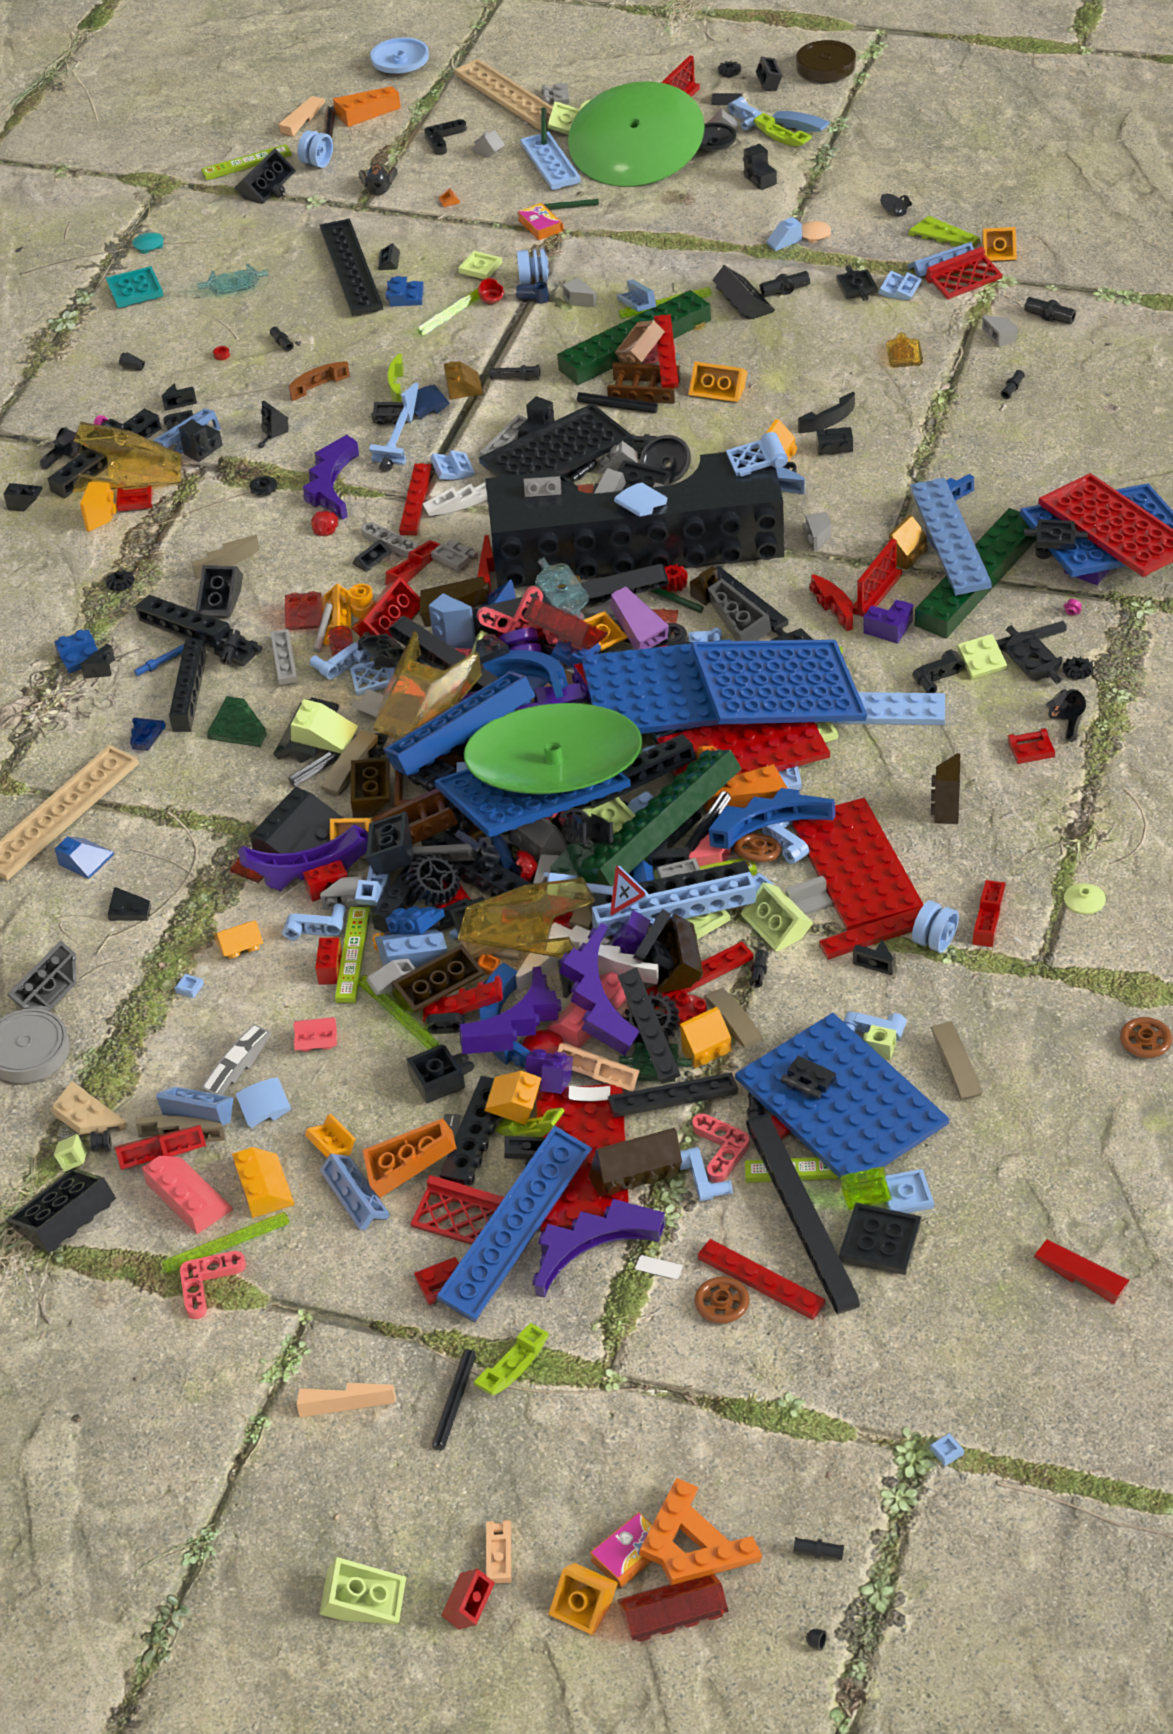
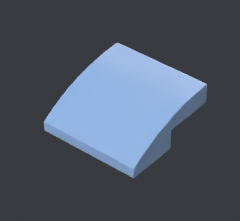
[878,271,922,300]
[430,450,475,480]
[614,483,667,517]
[236,1077,292,1128]

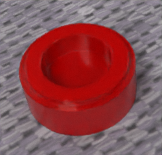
[213,346,230,361]

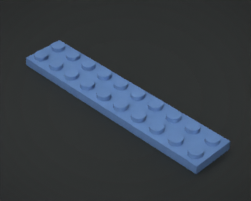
[910,478,992,595]

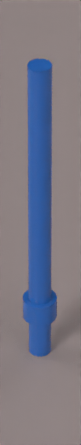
[134,644,184,677]

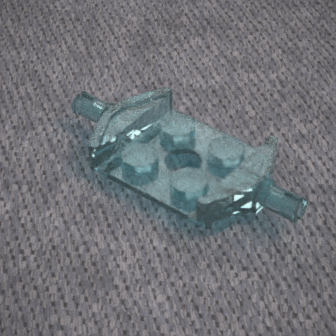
[197,264,269,296]
[535,558,589,622]

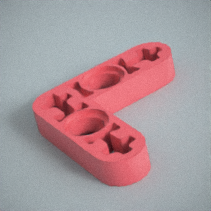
[477,586,543,633]
[692,1114,750,1183]
[180,1251,246,1319]

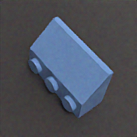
[429,593,476,649]
[375,929,447,967]
[156,1086,233,1126]

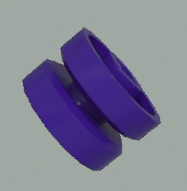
[498,628,543,653]

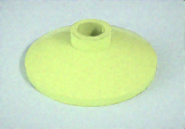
[1064,883,1106,914]

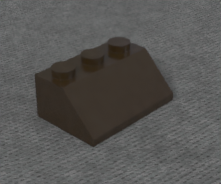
[931,753,961,824]
[350,758,390,818]

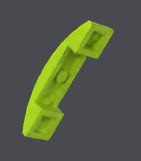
[754,113,812,146]
[388,353,404,402]
[495,1108,564,1137]
[473,1322,549,1396]

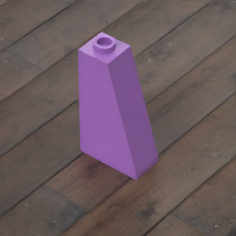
[610,586,669,650]

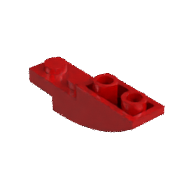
[809,574,853,631]

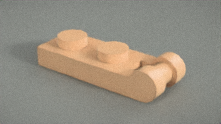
[486,1520,512,1584]

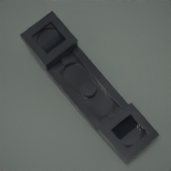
[798,392,855,433]

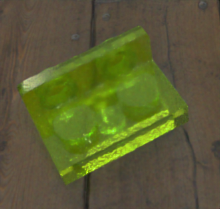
[840,1166,892,1210]

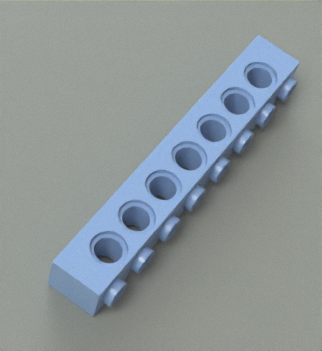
[592,872,756,937]

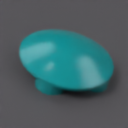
[133,232,164,254]

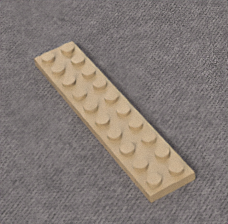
[454,58,553,131]
[0,745,139,881]

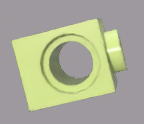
[863,1025,896,1060]

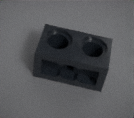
[755,56,783,91]

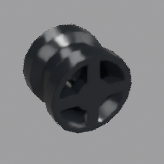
[90,1130,112,1153]

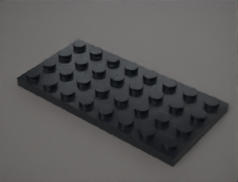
[479,403,633,477]

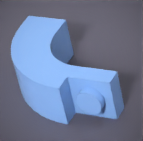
[355,866,391,906]

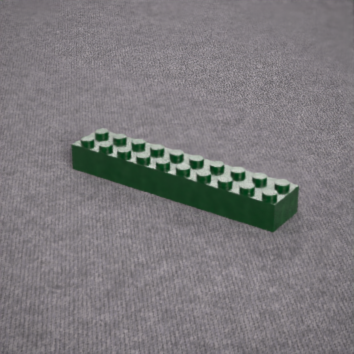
[557,290,711,385]
[914,508,1036,639]
[577,749,742,886]

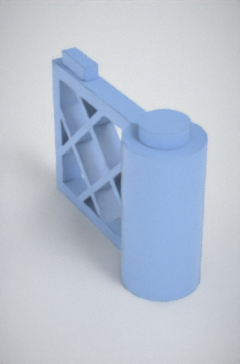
[726,432,788,476]
[350,661,410,696]

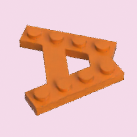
[639,1478,762,1585]

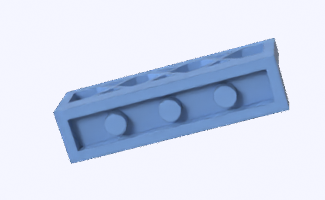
[908,242,974,277]
[617,279,656,312]
[153,408,221,461]
[320,1154,390,1230]

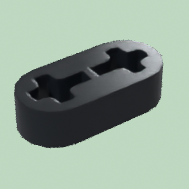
[425,1013,465,1034]

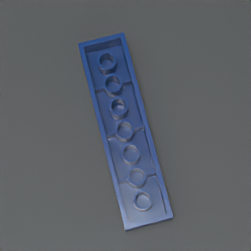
[383,671,535,776]

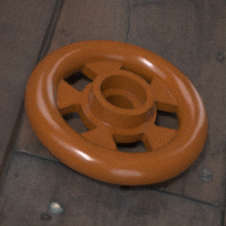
[734,834,782,863]
[1120,1017,1172,1058]
[694,1277,750,1324]

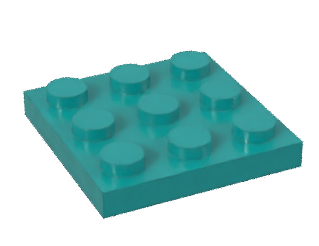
[105,266,164,308]

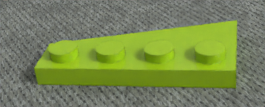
[909,216,980,247]

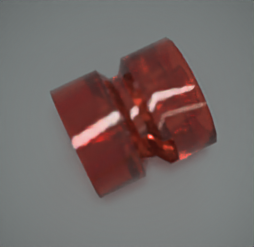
[328,625,353,657]

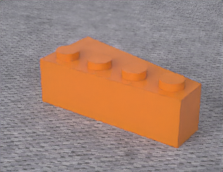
[333,86,401,127]
[703,764,788,812]
[363,1118,456,1198]

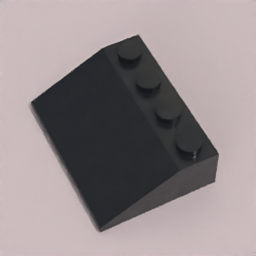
[250,786,343,854]
[6,1168,116,1253]

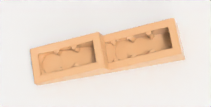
[278,96,325,137]
[558,1043,640,1091]
[296,1383,396,1417]

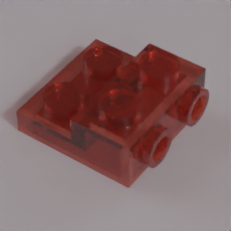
[285,591,323,630]

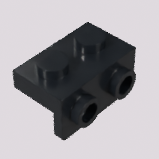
[371,402,407,425]

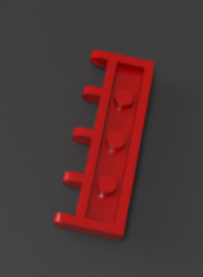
[423,975,503,1023]

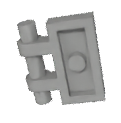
[541,83,569,105]
[431,539,478,571]

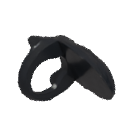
[880,193,912,216]

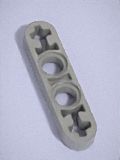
[361,522,417,558]

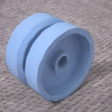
[297,130,333,168]
[912,900,959,953]

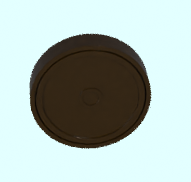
[796,40,856,82]

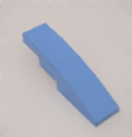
[772,111,830,133]

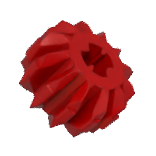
[661,564,688,593]

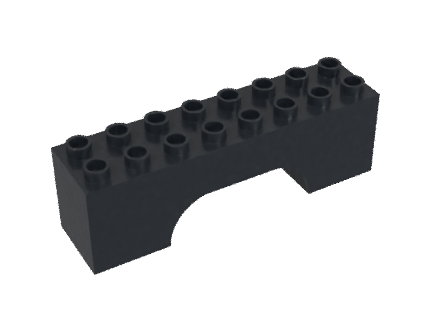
[485,448,785,588]

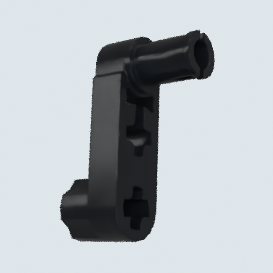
[912,649,965,693]

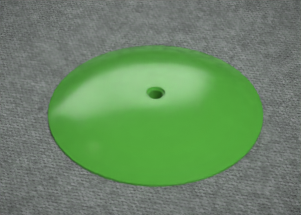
[568,81,704,187]
[464,703,642,794]

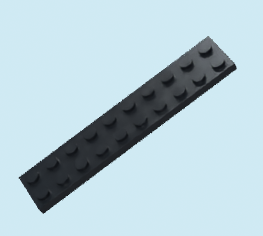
[319,218,383,316]

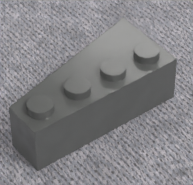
[708,579,771,641]

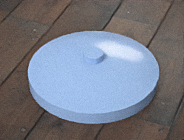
[371,37,429,73]

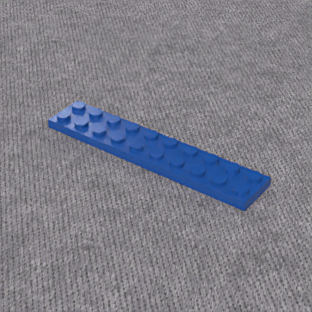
[436,1126,592,1323]

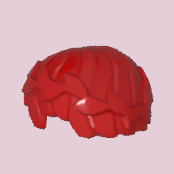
[478,278,504,304]
[311,511,338,536]
[516,851,538,882]

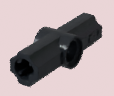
[759,271,810,297]
[1024,297,1076,324]

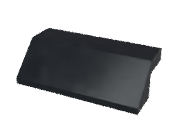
[273,697,340,763]

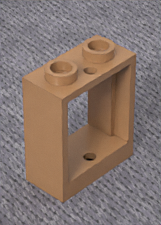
[615,320,665,363]

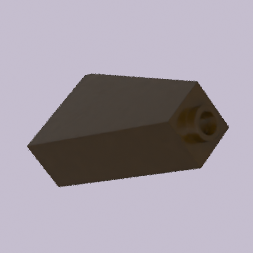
[420,576,491,627]

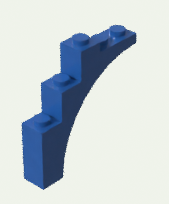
[709,788,835,849]

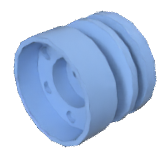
[517,248,549,285]

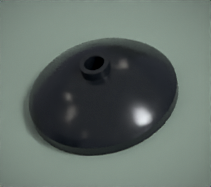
[699,122,736,152]
[640,435,691,485]

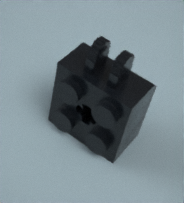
[406,1044,474,1104]

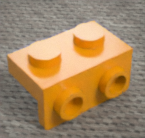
[305,1114,355,1158]

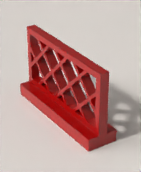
[661,55,700,97]
[925,247,1003,300]
[853,539,902,617]
[410,1175,505,1245]

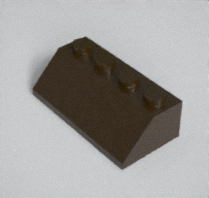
[656,913,703,993]
[392,944,485,1013]
[588,1127,682,1197]

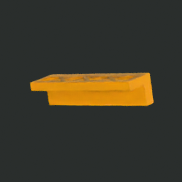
[323,583,351,646]

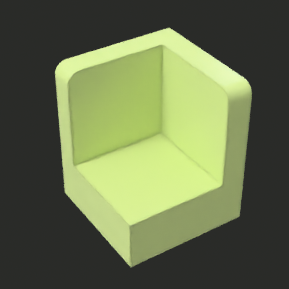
[54,1134,87,1172]

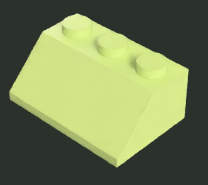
[741,882,813,952]

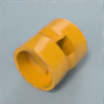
[349,583,374,618]

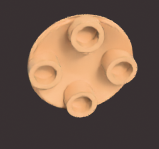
[802,221,831,243]

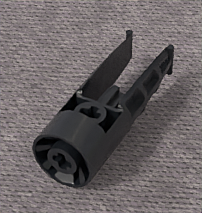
[551,807,613,845]

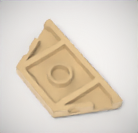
[52,1081,126,1135]

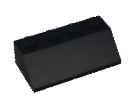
[234,148,296,204]
[712,265,775,319]

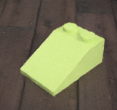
[291,699,358,754]
[320,1557,406,1624]

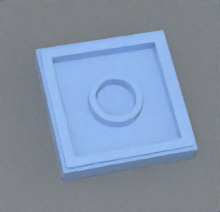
[879,1169,934,1213]

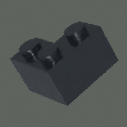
[743,143,777,190]
[518,396,554,438]
[179,420,223,463]

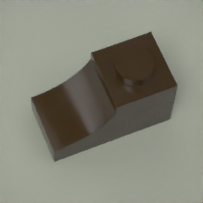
[690,566,718,606]

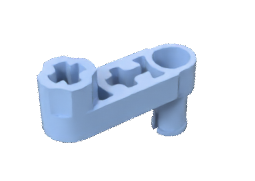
[728,97,762,131]
[309,642,371,679]
[762,820,809,864]
[282,904,346,941]
[843,1012,907,1041]
[680,1147,733,1202]

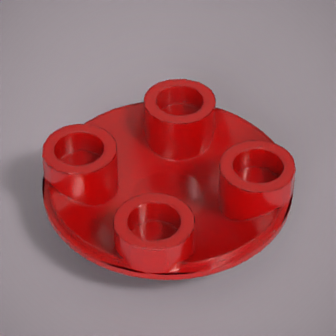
[665,991,707,1028]
[522,1030,564,1054]

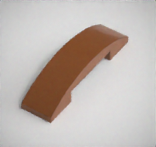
[289,361,350,401]

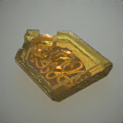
[886,332,923,368]

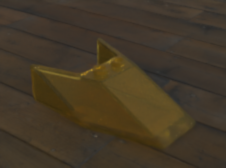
[73,421,181,493]
[373,631,482,739]
[458,877,595,958]

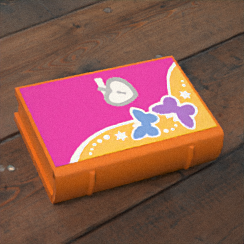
[517,203,564,240]
[590,1512,653,1589]

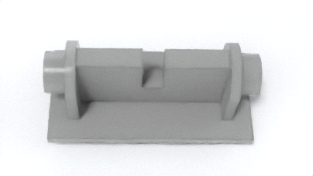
[524,476,561,497]

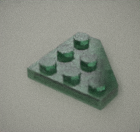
[206,696,267,747]

